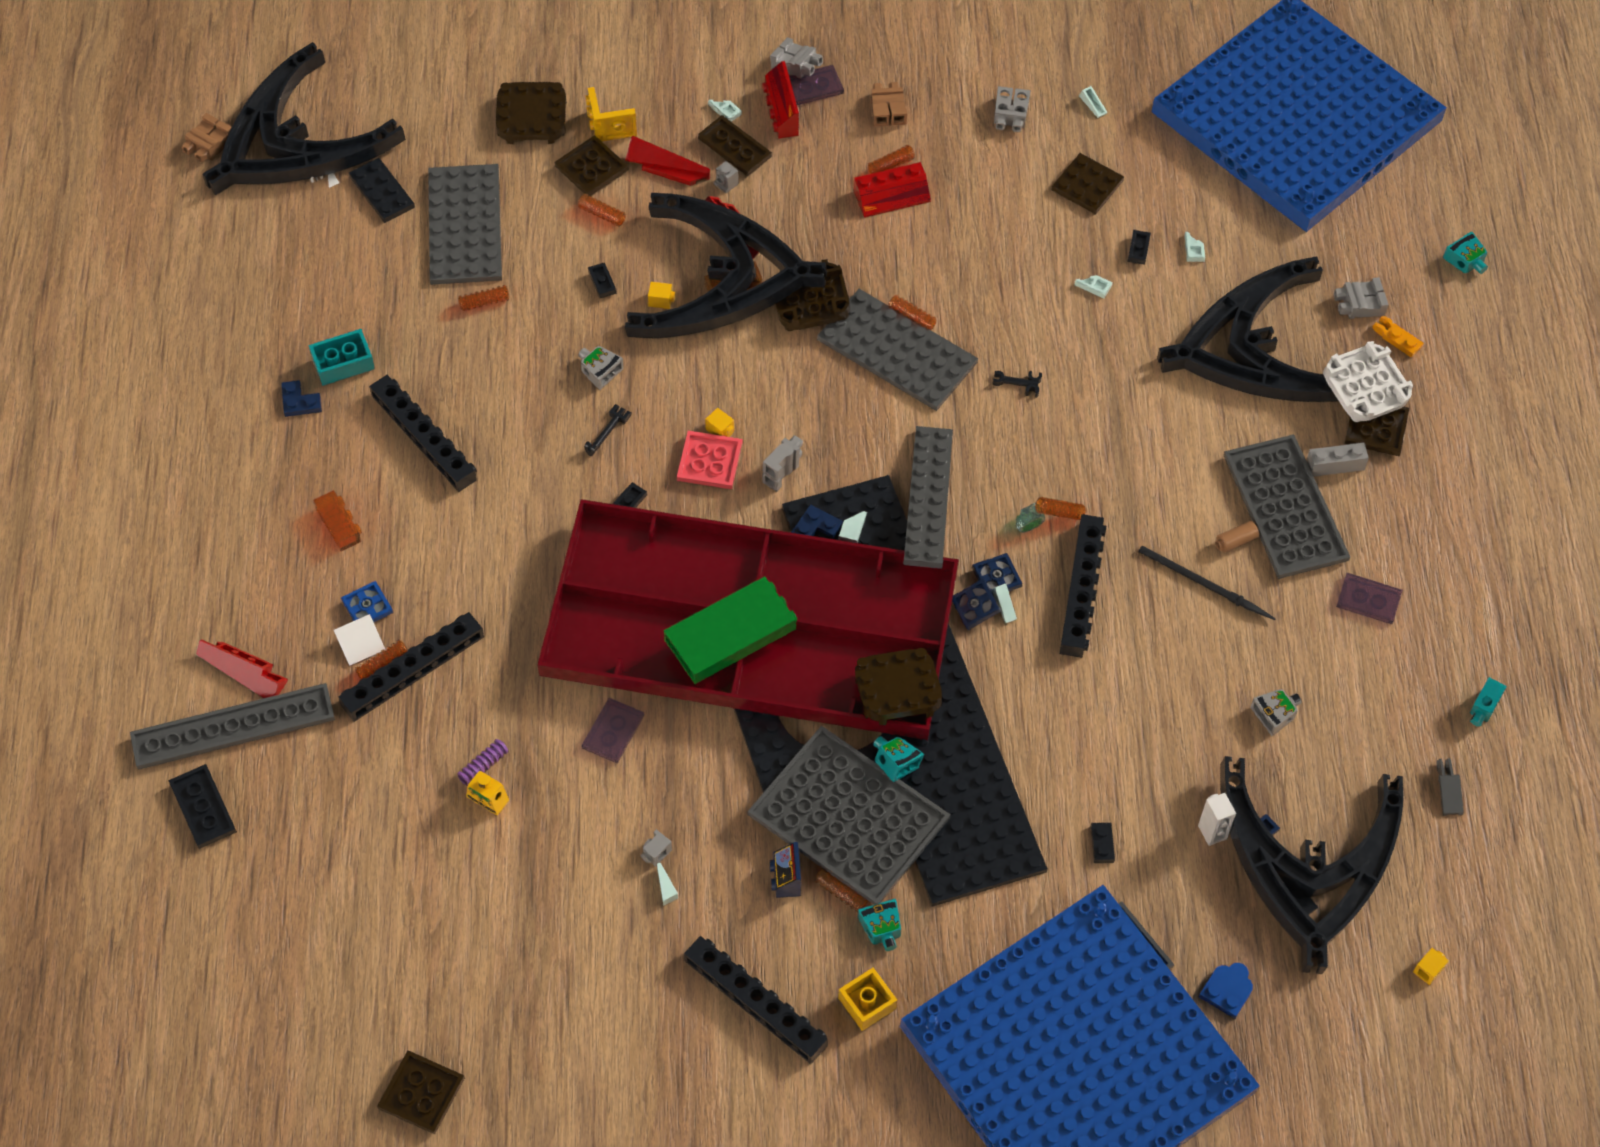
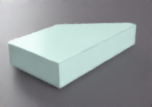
[708,100,742,122]
[1184,232,1205,262]
[1074,275,1113,298]
[839,511,867,543]

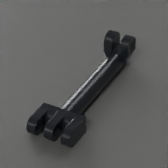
[584,404,632,456]

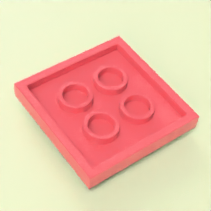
[677,431,743,489]

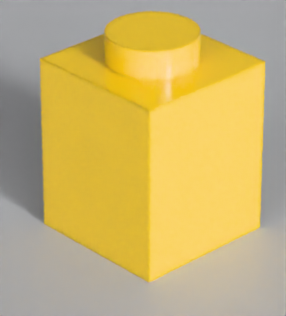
[648,282,675,309]
[705,408,735,437]
[1413,948,1449,986]

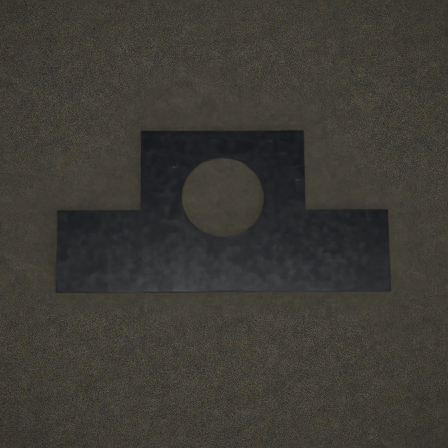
[733,475,1048,907]

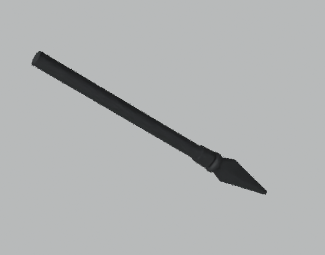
[1139,546,1276,620]

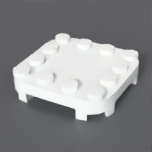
[1323,341,1413,422]

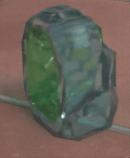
[1015,502,1045,533]

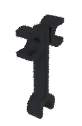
[993,371,1042,398]

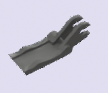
[1436,758,1464,816]

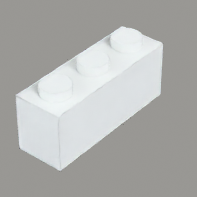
[1198,793,1236,846]

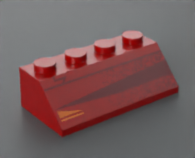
[762,61,799,139]
[853,162,931,218]

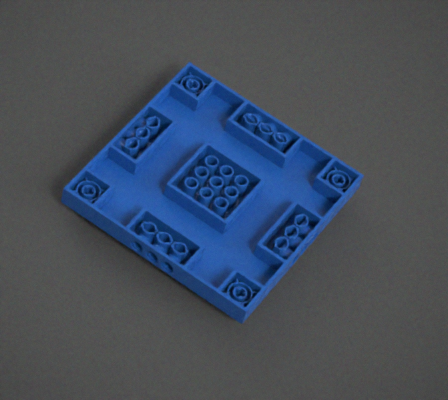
[1151,0,1447,232]
[900,885,1260,1147]

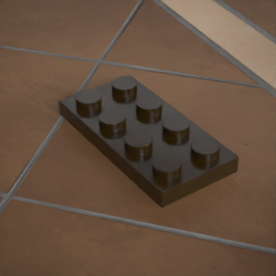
[698,115,772,176]

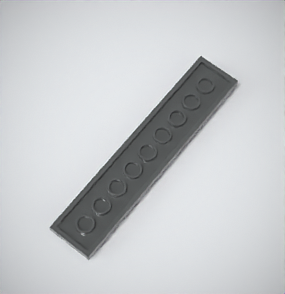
[903,426,953,569]
[130,683,335,770]

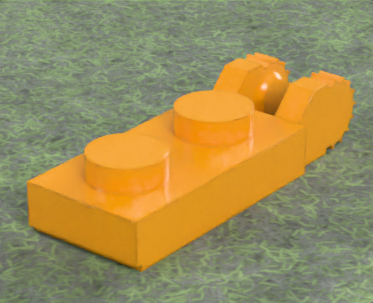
[1372,316,1424,357]

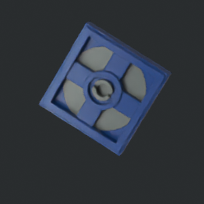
[341,581,393,623]

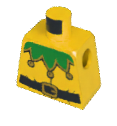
[466,771,509,816]

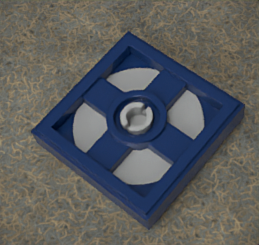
[972,553,1023,596]
[952,578,1001,630]

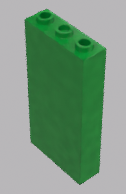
[664,576,797,684]

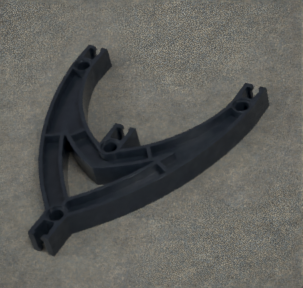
[202,42,406,195]
[625,193,827,338]
[1157,256,1339,402]
[1220,756,1404,974]

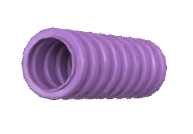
[457,739,508,786]

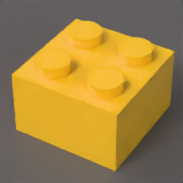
[838,967,897,1031]

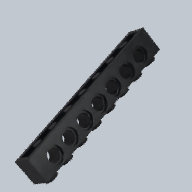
[369,375,477,492]
[1059,514,1107,658]
[338,612,484,722]
[684,936,828,1064]

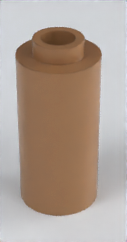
[1215,521,1259,553]

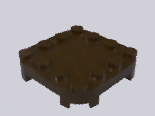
[496,82,567,144]
[776,259,850,331]
[855,648,942,725]

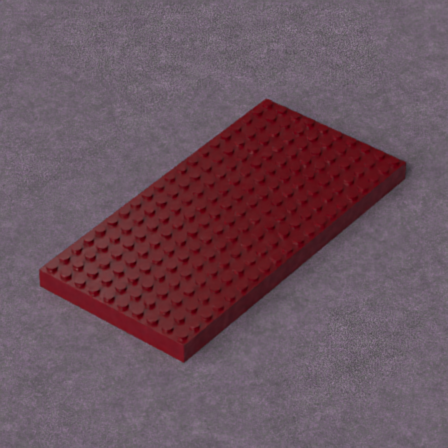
[537,499,959,740]

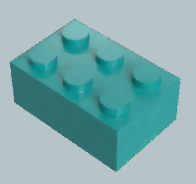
[308,329,375,386]

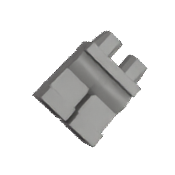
[770,37,823,79]
[994,86,1031,132]
[1333,277,1389,319]
[762,435,803,492]

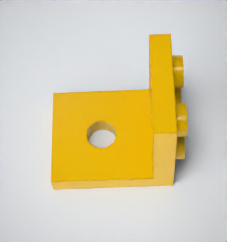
[585,87,637,141]

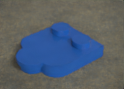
[1199,963,1253,1019]

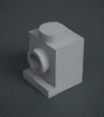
[714,161,738,193]
[640,829,672,867]

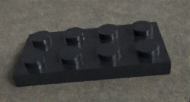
[349,158,415,223]
[168,764,237,849]

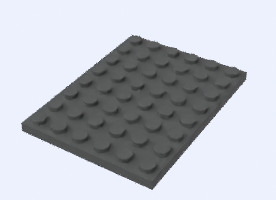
[747,726,950,905]

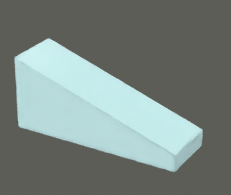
[1079,86,1108,118]
[992,584,1017,624]
[657,863,678,906]

